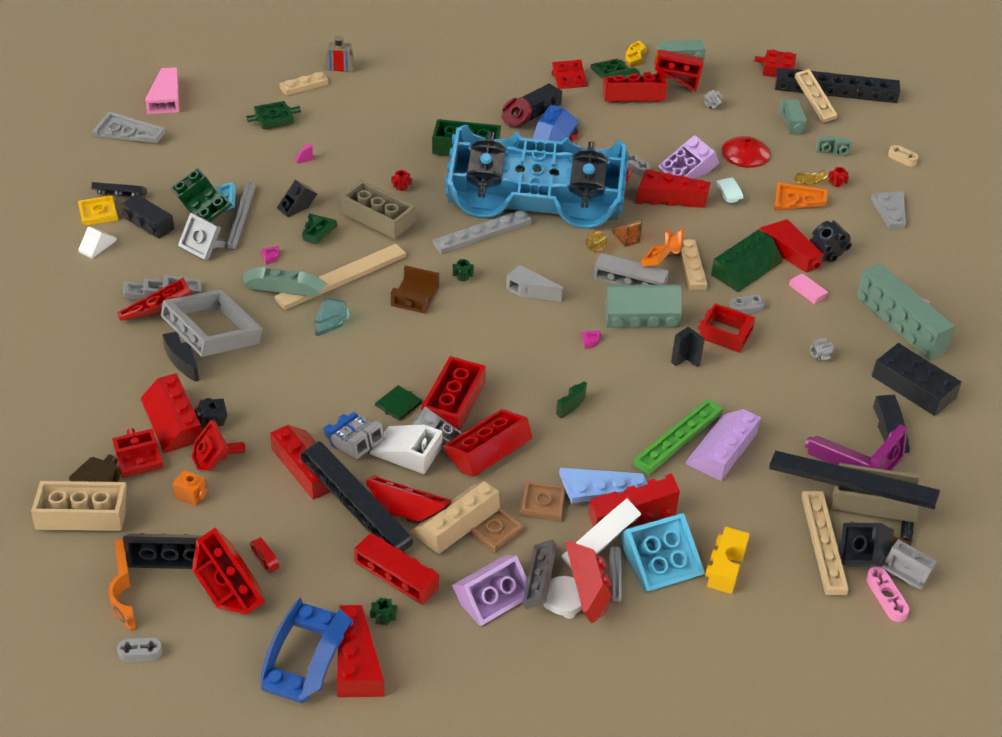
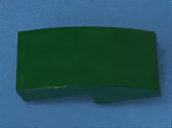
[556,381,587,418]

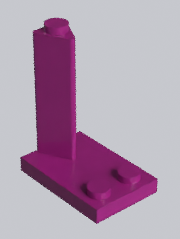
[805,424,908,471]

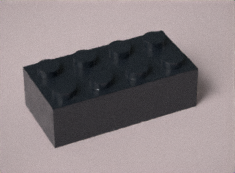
[872,343,962,416]

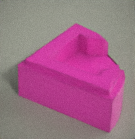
[296,143,313,164]
[261,246,279,265]
[582,331,601,349]

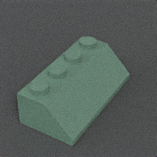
[604,285,682,328]

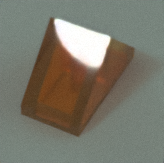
[612,220,642,247]

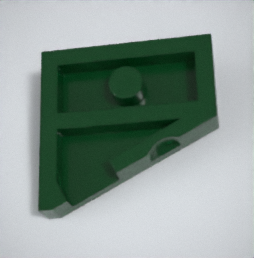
[302,213,338,244]

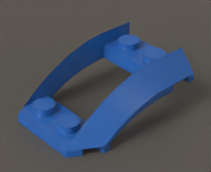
[261,597,353,703]

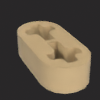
[888,145,918,167]

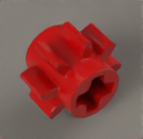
[828,167,849,187]
[391,170,412,191]

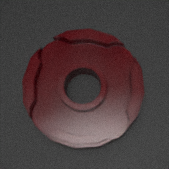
[502,97,532,128]

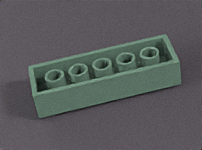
[856,263,955,361]

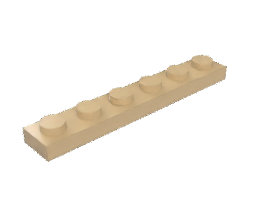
[801,491,849,595]

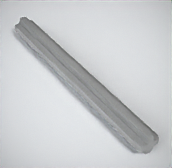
[226,181,256,250]

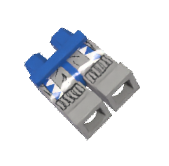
[324,412,385,459]

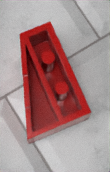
[654,49,704,92]

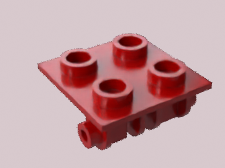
[552,59,588,89]

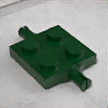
[246,101,301,129]

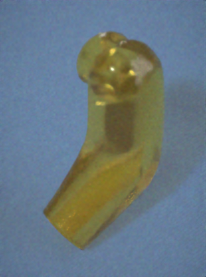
[795,170,827,185]

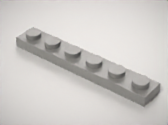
[433,210,531,255]

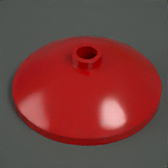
[722,136,770,168]

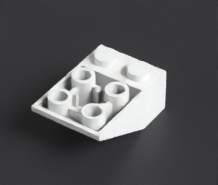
[370,425,443,474]

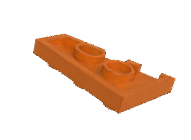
[774,182,828,211]

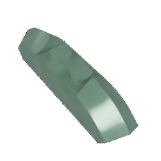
[242,267,327,297]

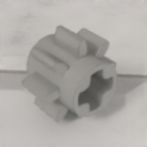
[703,89,723,109]
[810,338,834,361]

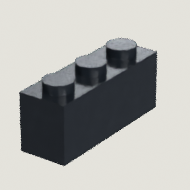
[515,83,562,121]
[121,194,174,239]

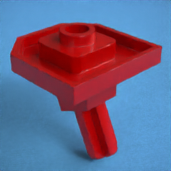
[192,420,246,471]

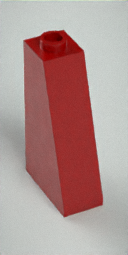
[759,219,824,273]

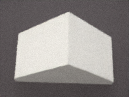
[78,227,117,259]

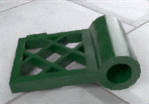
[591,58,640,78]

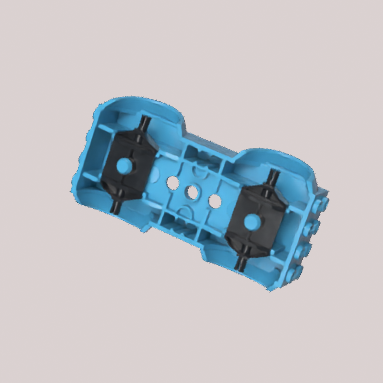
[445,125,629,228]

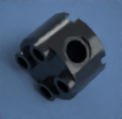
[810,220,852,262]

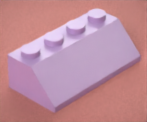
[686,409,761,481]

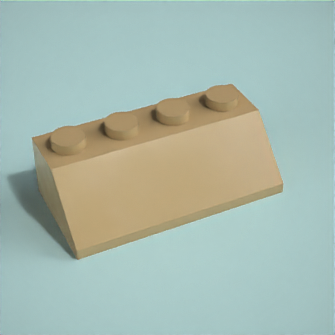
[31,481,126,531]
[410,481,500,554]

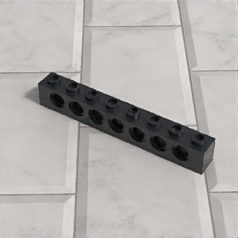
[775,67,900,103]

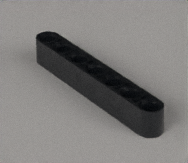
[300,441,413,552]

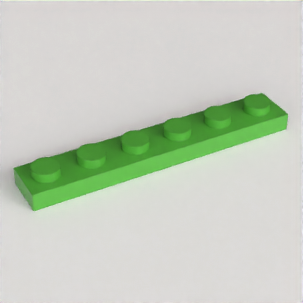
[633,399,723,475]

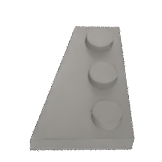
[871,191,906,230]

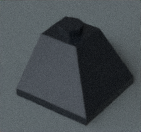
[839,523,894,566]

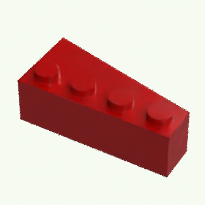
[602,71,667,103]

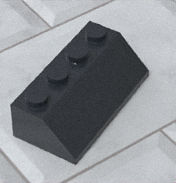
[123,533,203,569]

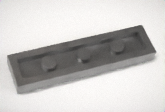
[522,539,557,610]

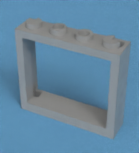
[161,289,263,357]

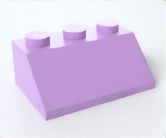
[452,555,527,626]

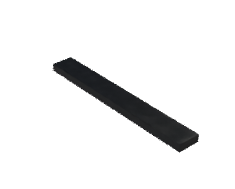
[769,450,940,510]

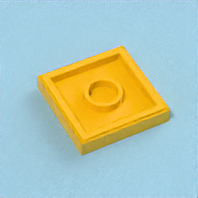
[78,195,118,226]

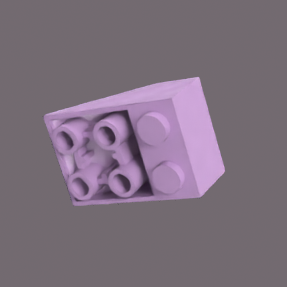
[658,135,719,179]

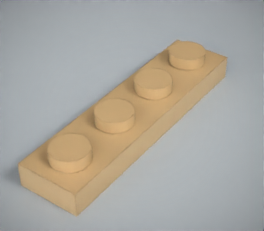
[795,69,837,123]
[679,239,708,290]

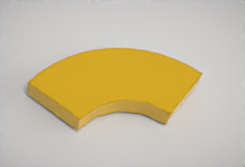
[625,41,648,67]

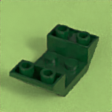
[171,167,232,222]

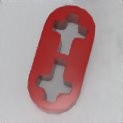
[250,537,280,574]

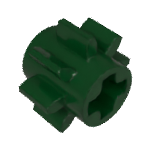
[453,259,474,281]
[370,597,397,626]

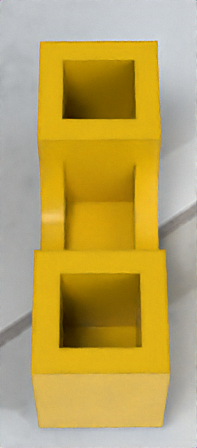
[705,526,750,594]

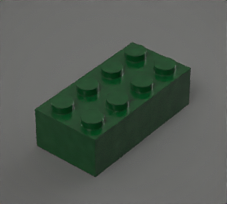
[432,119,501,155]

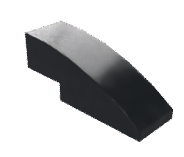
[162,331,199,382]
[873,394,910,453]

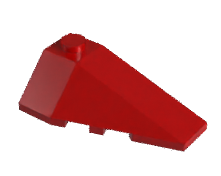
[117,277,193,321]

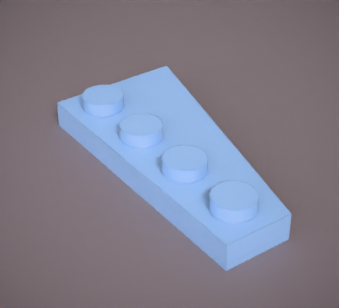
[559,468,647,503]

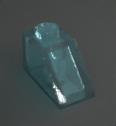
[314,298,349,336]

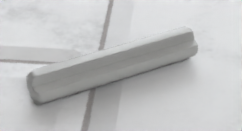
[609,546,622,602]

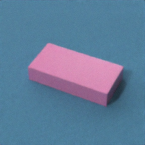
[789,273,828,304]

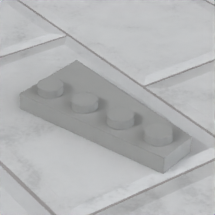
[92,111,166,143]

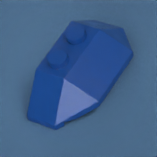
[533,105,579,142]

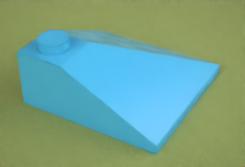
[619,513,705,592]

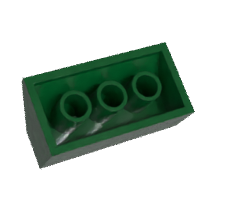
[711,229,783,292]

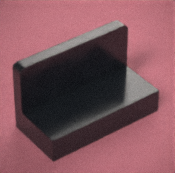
[671,327,705,367]

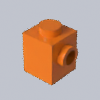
[172,470,207,506]

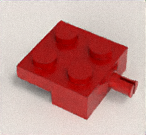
[754,49,797,77]
[112,428,164,478]

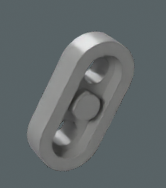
[729,295,765,314]

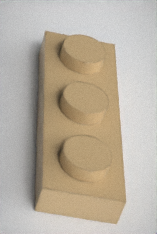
[279,72,329,96]

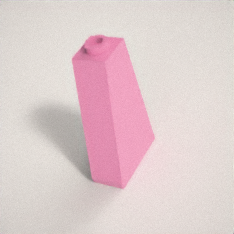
[145,67,180,114]

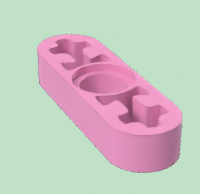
[866,567,909,622]

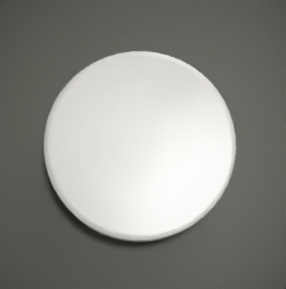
[543,576,582,619]

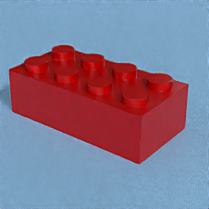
[421,356,486,431]

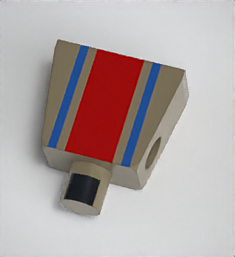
[324,36,355,73]

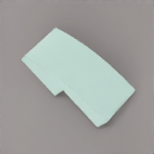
[716,177,743,203]

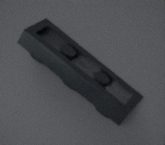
[91,182,147,197]

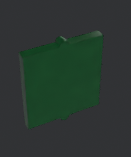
[375,385,422,421]

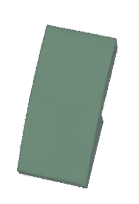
[815,136,852,156]

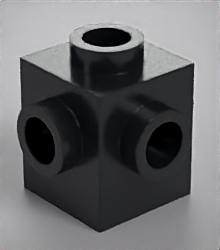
[195,398,227,427]

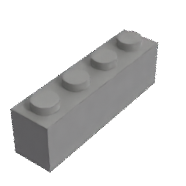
[593,253,669,285]

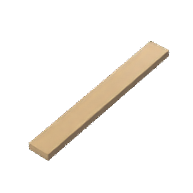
[275,244,406,311]

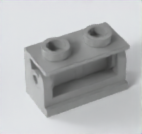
[882,539,937,590]

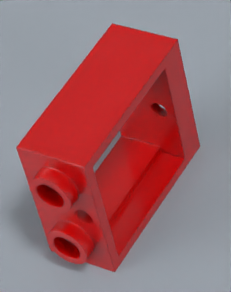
[698,303,756,353]

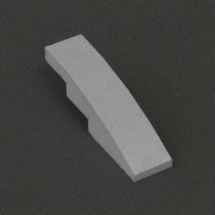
[123,275,202,300]

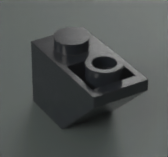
[277,180,317,217]

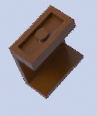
[391,265,439,314]

